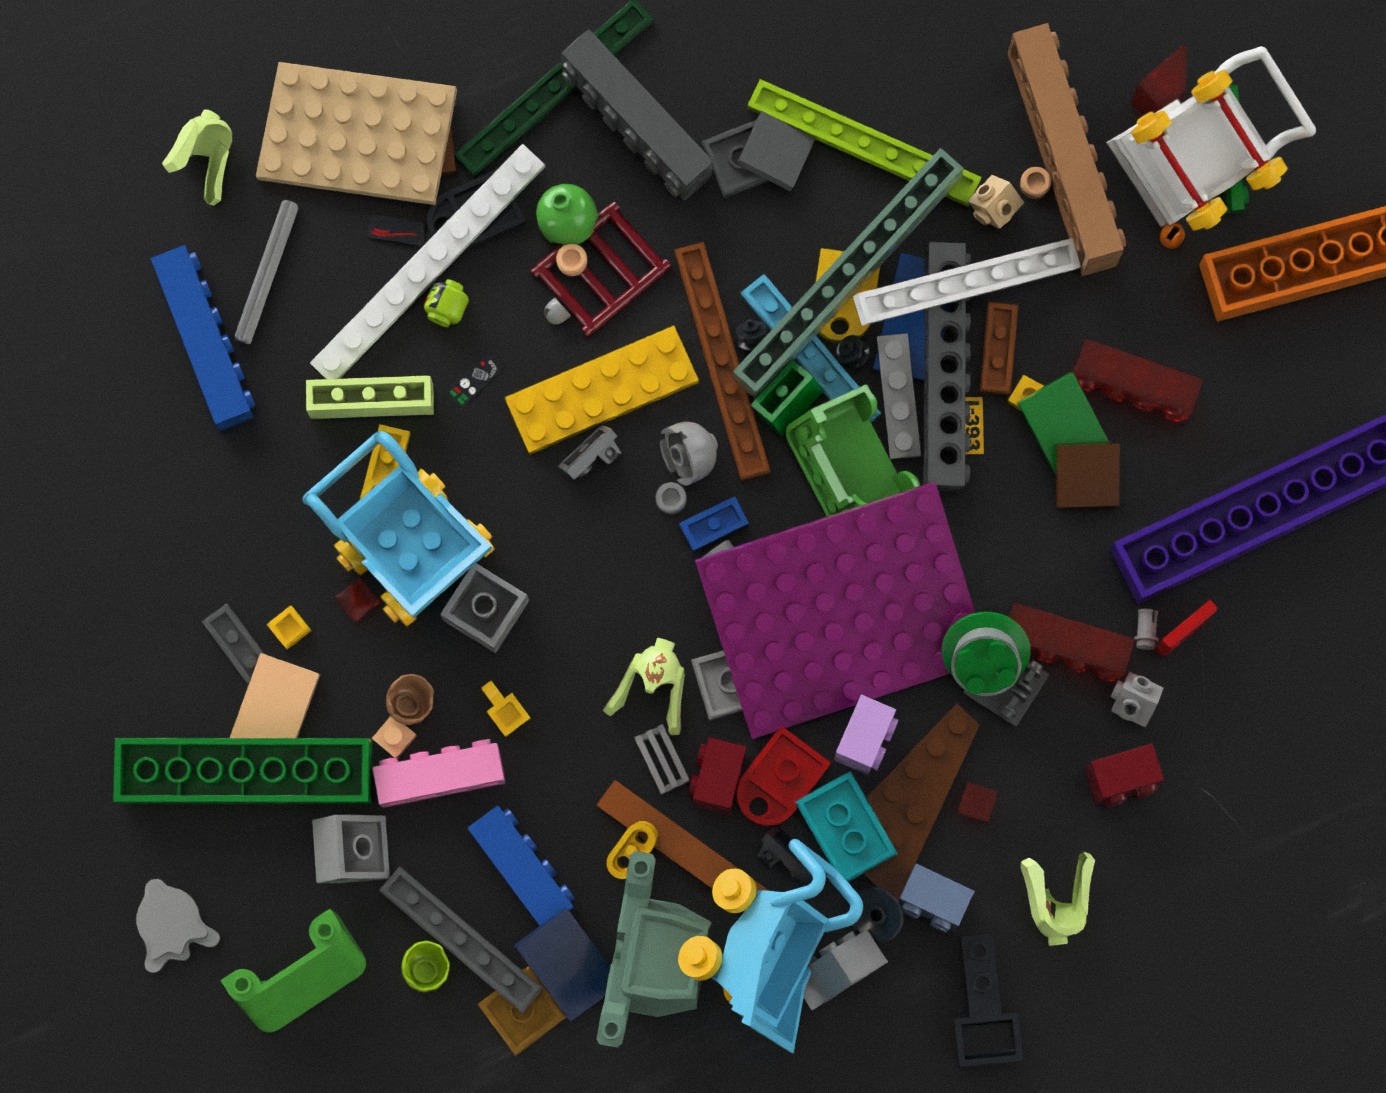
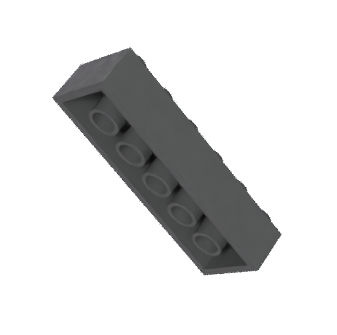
[561,29,714,201]

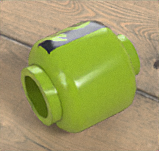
[424,279,469,327]

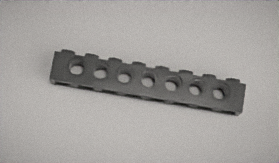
[923,242,971,491]

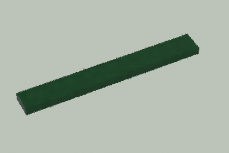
[454,0,654,179]

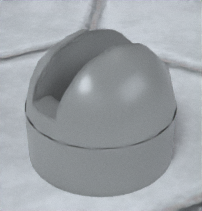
[544,297,571,324]

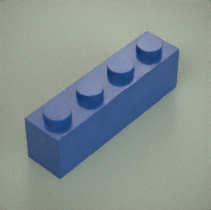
[468,806,575,926]

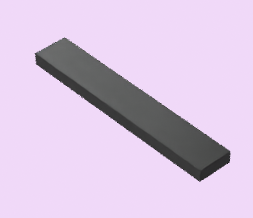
[379,866,544,1014]

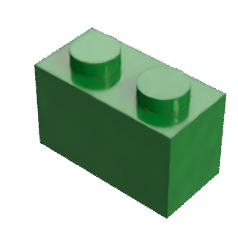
[751,360,824,436]

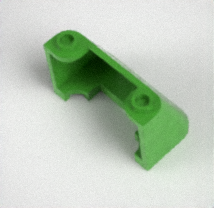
[786,384,920,517]
[220,909,366,1032]

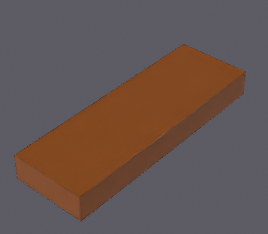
[979,302,1019,396]

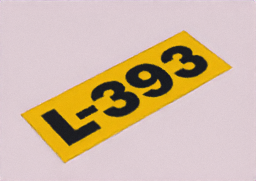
[965,397,984,454]

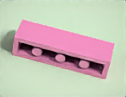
[372,739,506,808]

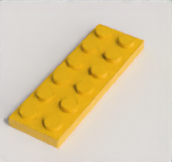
[505,326,699,455]

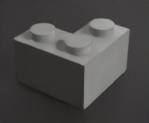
[803,930,888,1010]

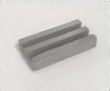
[634,724,690,795]

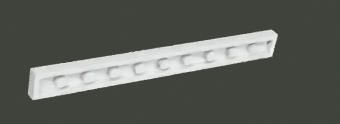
[310,144,545,379]

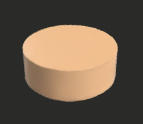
[1020,167,1051,199]
[556,244,587,276]

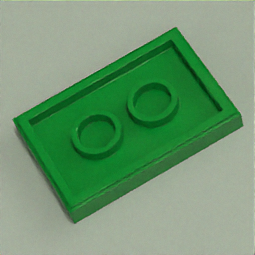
[1017,372,1109,476]

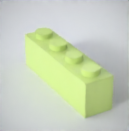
[306,376,434,419]

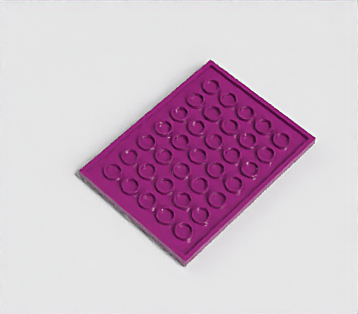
[695,482,975,739]

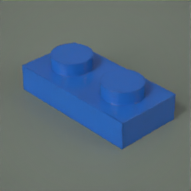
[679,496,749,553]

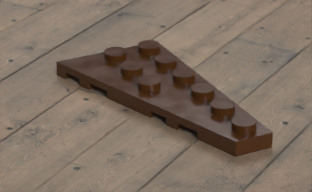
[863,704,980,900]

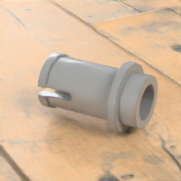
[1134,609,1159,650]

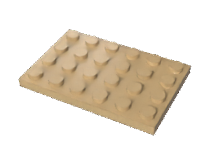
[256,62,457,205]

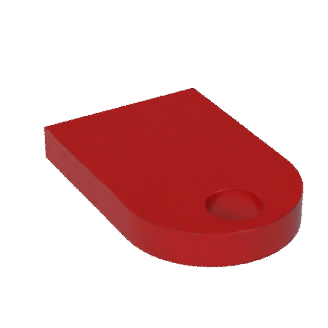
[737,727,831,827]

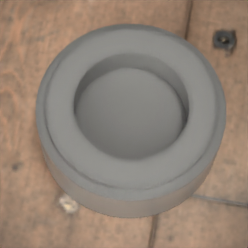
[656,482,687,515]

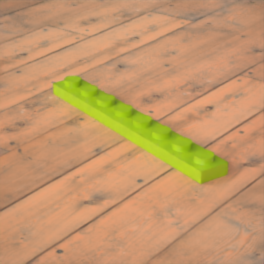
[747,79,982,207]

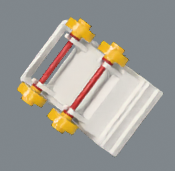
[1106,46,1316,231]

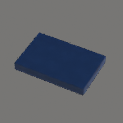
[514,907,610,1022]

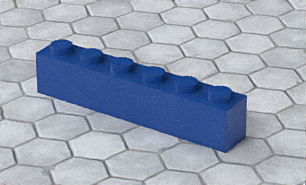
[150,245,256,431]

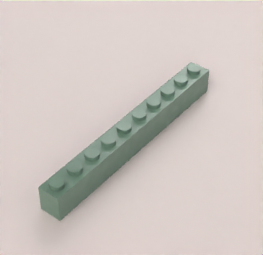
[733,148,964,399]

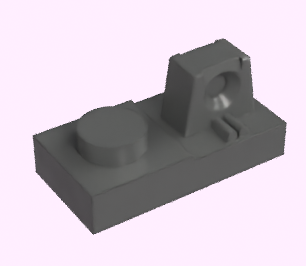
[557,424,621,480]

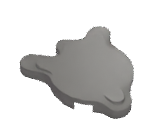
[136,879,221,973]

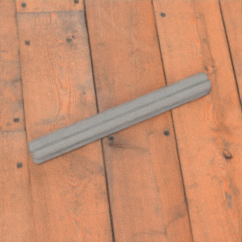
[234,200,298,344]

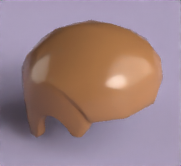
[386,674,434,725]

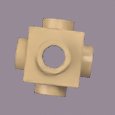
[968,175,1024,229]

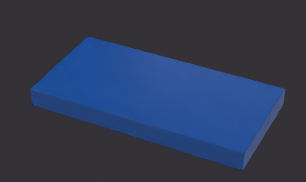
[873,253,952,382]

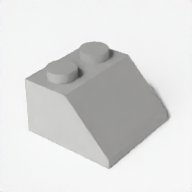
[312,815,390,883]

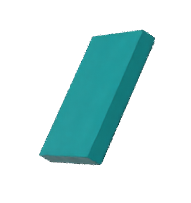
[795,771,898,882]

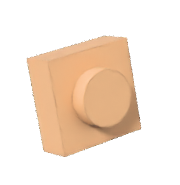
[372,716,417,758]

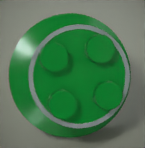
[942,612,1030,696]

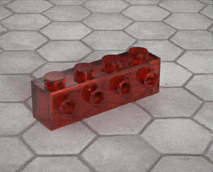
[1073,339,1203,422]
[1008,603,1135,682]

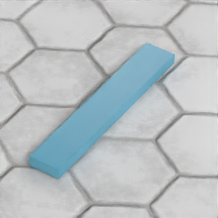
[740,274,881,422]

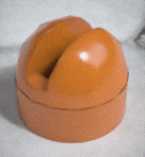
[1159,223,1185,249]

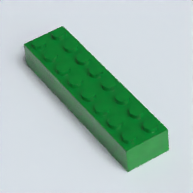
[113,738,373,804]

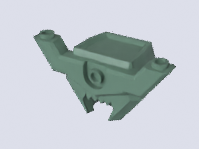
[596,851,712,1048]

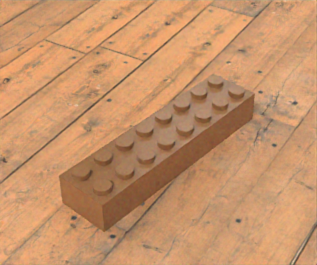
[1008,23,1126,276]

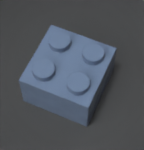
[898,863,975,933]

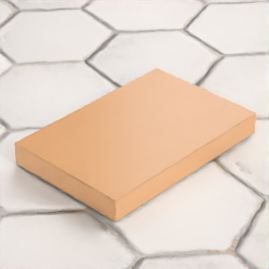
[230,653,321,738]

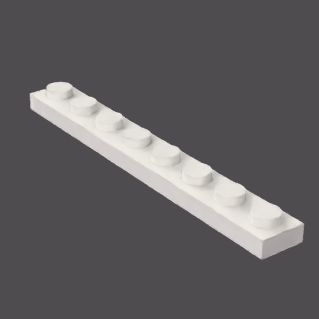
[853,238,1081,326]

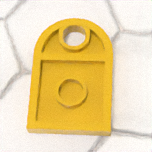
[816,248,880,344]

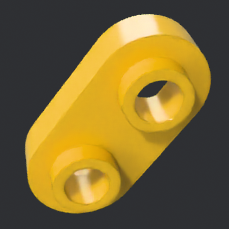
[607,821,658,879]

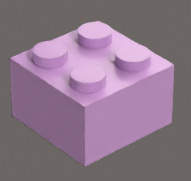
[834,694,899,775]

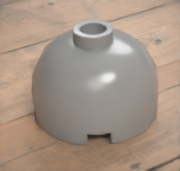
[660,421,718,486]

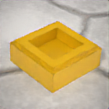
[267,605,311,650]

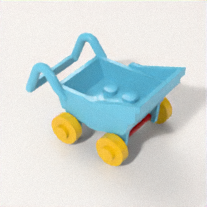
[302,431,495,627]
[678,839,863,1054]

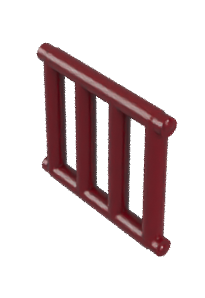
[530,201,672,337]

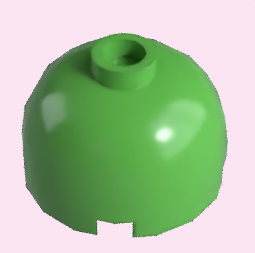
[536,184,599,246]

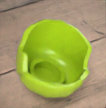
[401,940,450,993]

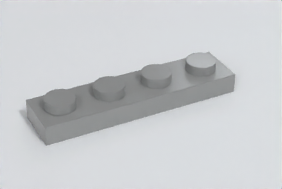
[877,333,921,460]

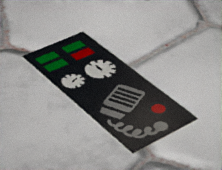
[444,352,502,409]

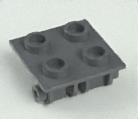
[963,661,1050,727]

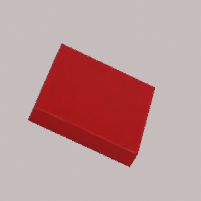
[1154,600,1217,658]

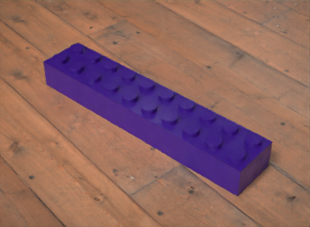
[1110,414,1386,605]

